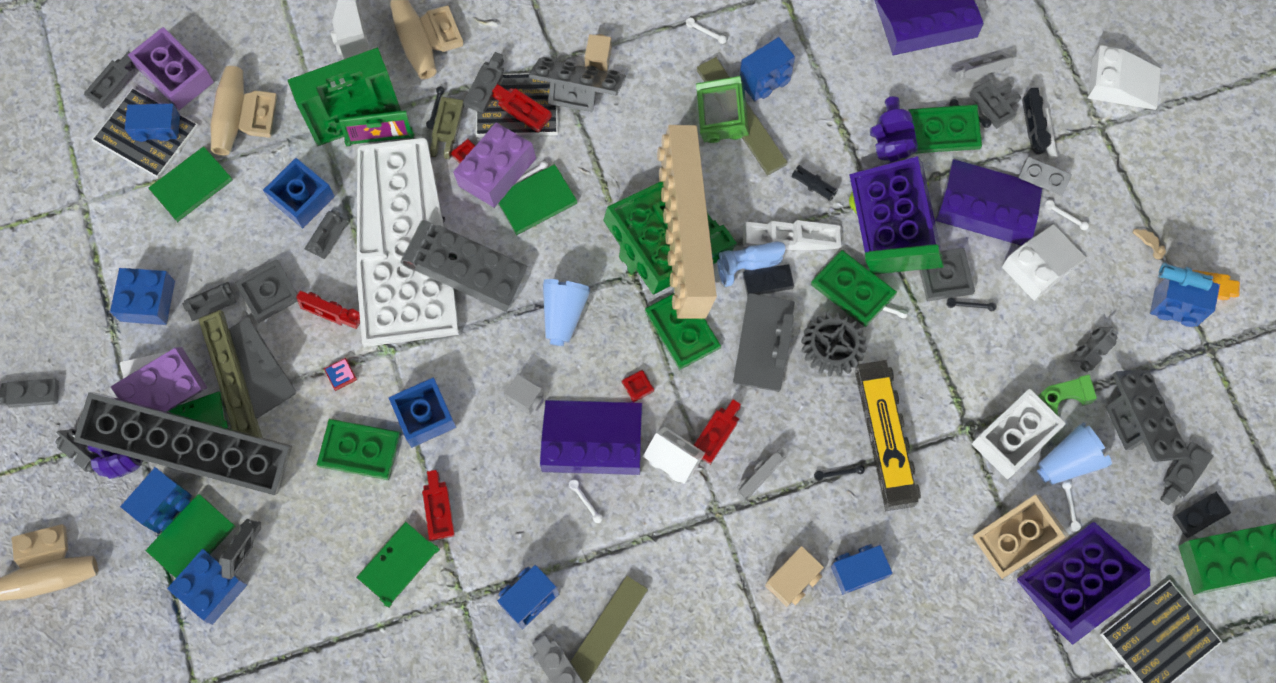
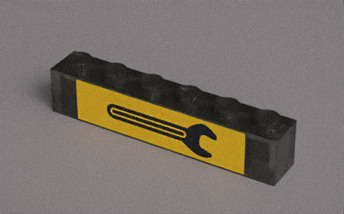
[854,360,921,512]

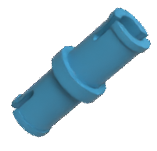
[1158,262,1213,291]

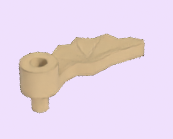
[1133,229,1166,260]

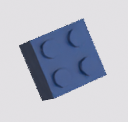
[740,37,795,102]
[263,158,335,229]
[110,268,175,325]
[1150,278,1220,327]
[388,377,456,448]
[120,467,193,534]
[167,549,247,625]
[497,565,560,630]

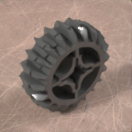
[801,312,867,377]

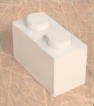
[643,426,705,483]

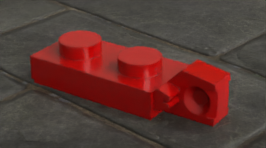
[492,84,552,133]
[296,290,360,329]
[694,399,741,465]
[422,470,455,541]

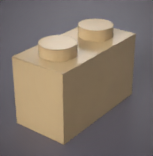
[765,546,824,607]

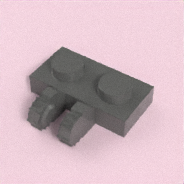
[969,80,1022,129]

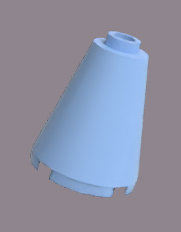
[543,279,590,346]
[1037,422,1112,485]

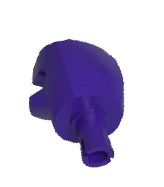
[870,96,918,163]
[88,446,143,479]

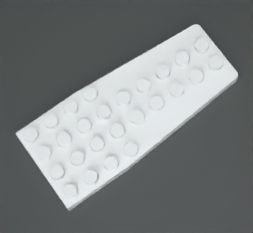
[357,138,459,347]

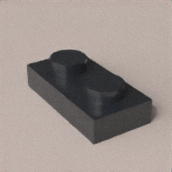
[742,264,794,297]
[1172,491,1231,538]

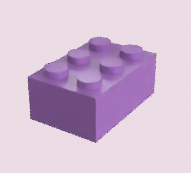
[128,27,214,110]
[453,122,536,208]
[110,347,208,412]

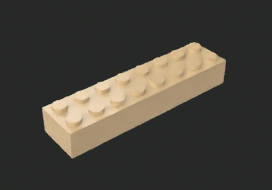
[657,125,717,318]

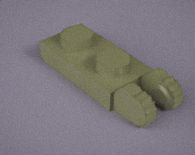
[430,97,464,160]

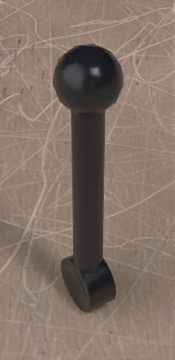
[426,86,445,130]
[949,99,991,128]
[946,298,997,311]
[814,465,865,481]

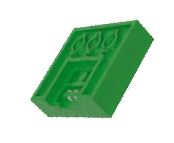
[287,47,401,147]
[603,181,737,295]

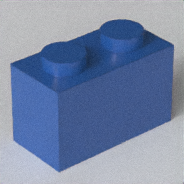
[125,104,180,142]
[831,544,893,595]

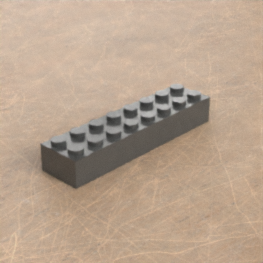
[73,392,292,495]

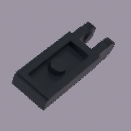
[1022,88,1052,155]

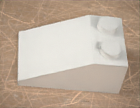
[330,0,370,59]
[1088,45,1161,110]
[1002,224,1086,301]
[972,388,1066,480]

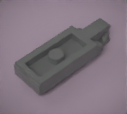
[84,51,136,109]
[463,52,504,114]
[0,378,59,408]
[1160,441,1214,506]
[219,518,261,579]

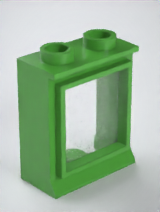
[696,76,749,143]

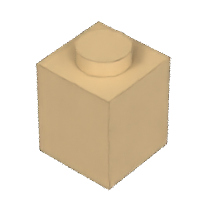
[585,34,612,71]

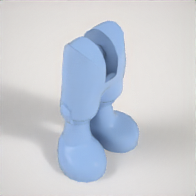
[717,241,785,287]

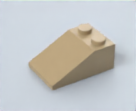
[973,494,1070,579]

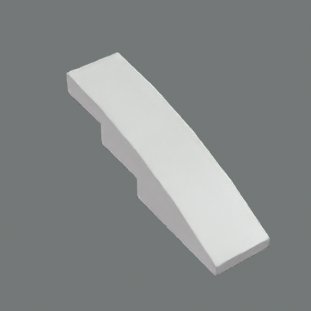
[743,220,841,250]

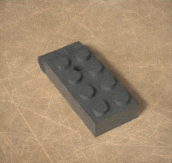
[400,220,528,312]

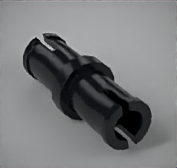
[791,165,838,201]

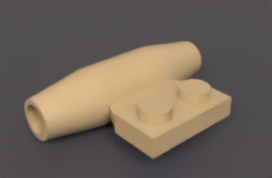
[390,0,463,79]
[210,66,277,155]
[0,524,99,601]

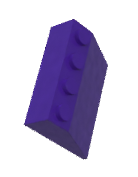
[874,0,984,56]
[849,156,941,253]
[935,159,1042,246]
[540,400,642,475]
[1017,522,1151,645]

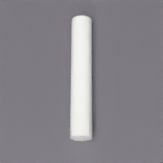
[1042,108,1058,160]

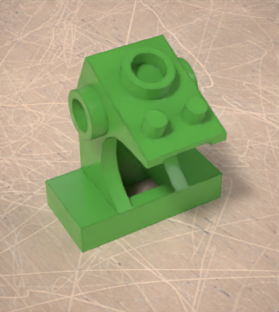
[1038,374,1097,416]

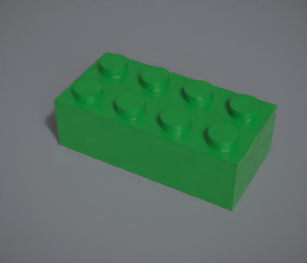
[1178,523,1276,595]

